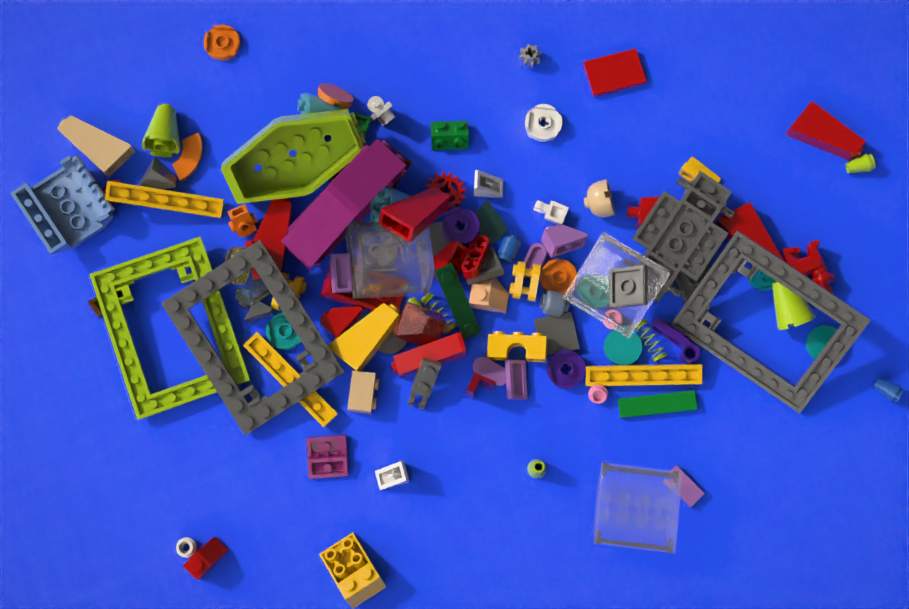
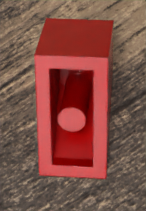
[427,240,468,279]
[319,306,364,339]
[183,537,229,580]

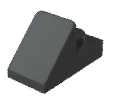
[235,291,275,323]

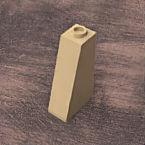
[57,115,135,178]

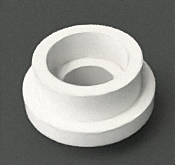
[176,537,197,558]

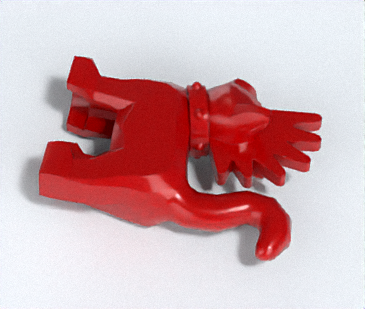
[782,240,835,294]

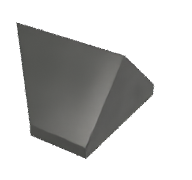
[138,156,177,189]

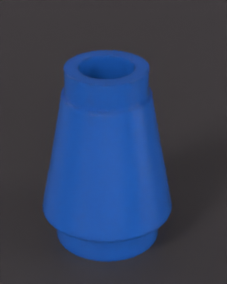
[873,378,904,403]

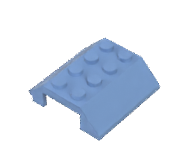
[10,155,115,255]

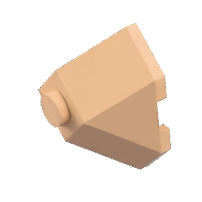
[469,277,509,313]

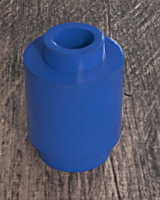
[497,235,522,264]

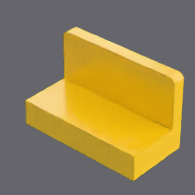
[678,157,721,183]

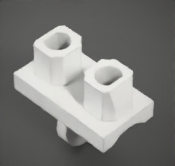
[367,96,395,126]

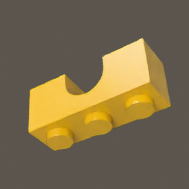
[487,331,548,363]

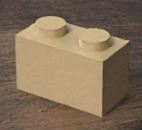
[347,371,379,414]

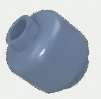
[540,290,569,317]

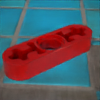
[461,235,490,279]

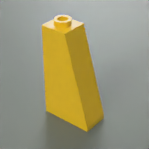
[328,303,402,372]

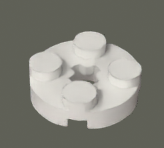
[525,104,562,142]

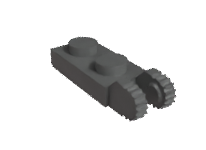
[407,357,442,410]

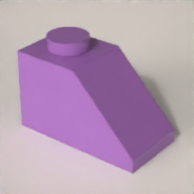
[541,224,588,258]

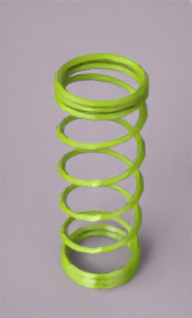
[421,292,457,334]
[634,319,667,362]

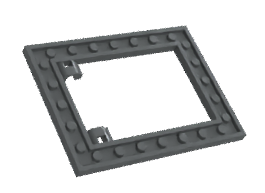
[670,230,871,414]
[161,240,345,435]

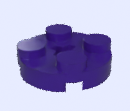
[441,207,479,245]
[546,350,586,389]

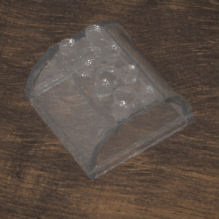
[345,220,434,298]
[563,232,671,338]
[593,462,682,554]

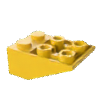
[319,532,386,609]

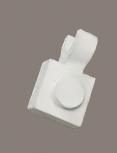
[533,200,569,225]

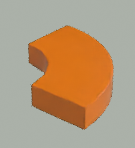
[172,132,203,182]

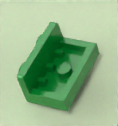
[431,121,469,151]

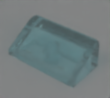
[235,278,270,305]

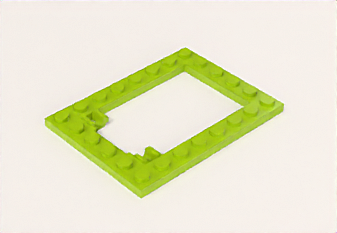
[89,236,251,420]

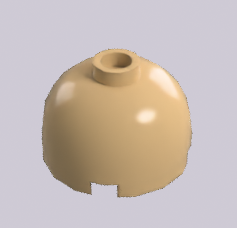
[584,179,615,218]

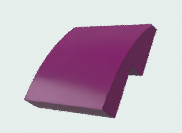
[306,434,348,479]

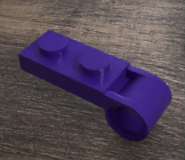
[649,317,700,364]

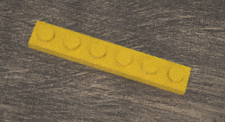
[105,181,224,218]
[243,332,338,428]
[585,364,702,386]

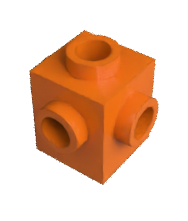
[227,204,257,238]

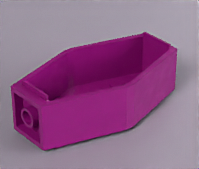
[281,139,406,271]

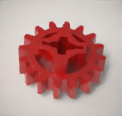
[426,172,466,213]

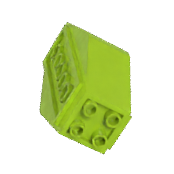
[221,109,366,204]

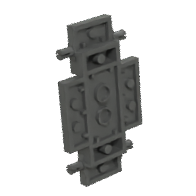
[623,171,735,303]

